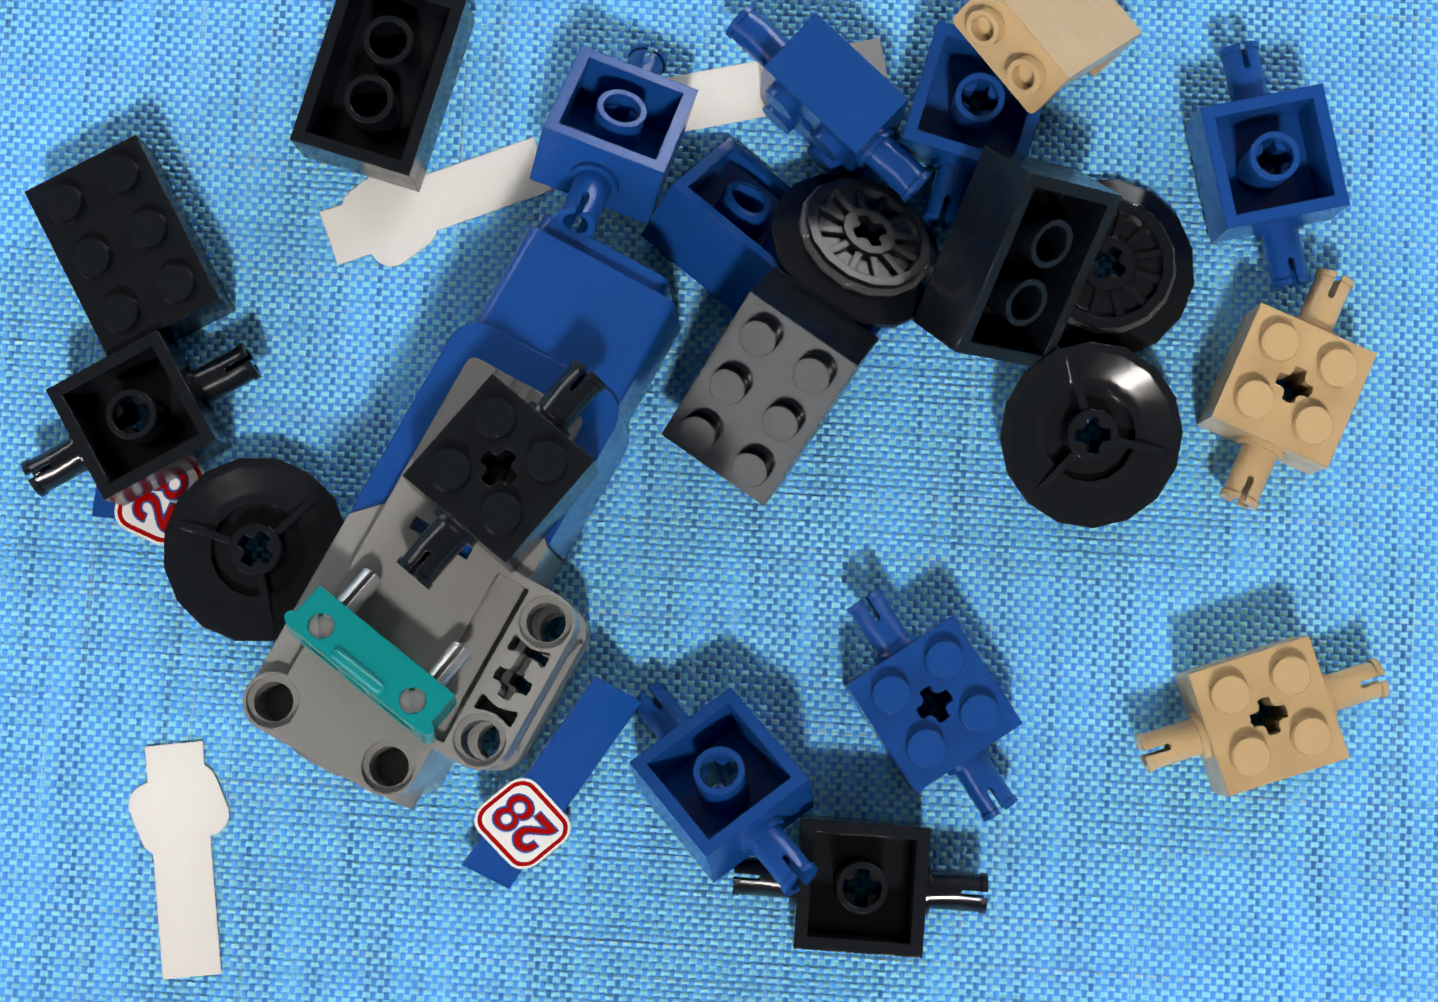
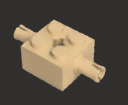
[1196,268,1377,510]
[1135,636,1390,796]

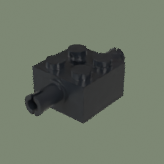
[21,329,262,506]
[396,359,606,590]
[732,814,989,958]

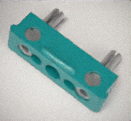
[284,568,471,744]

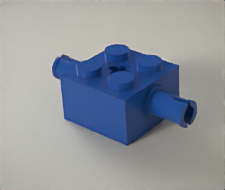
[725,4,932,203]
[900,20,1043,231]
[1185,41,1350,291]
[529,43,698,238]
[843,588,1023,821]
[629,683,818,896]

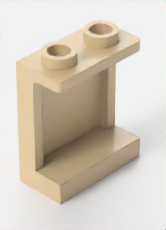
[953,0,1142,114]

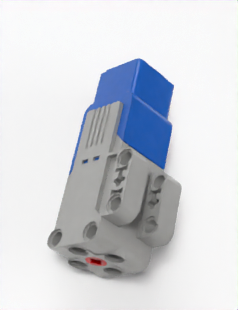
[242,214,681,810]

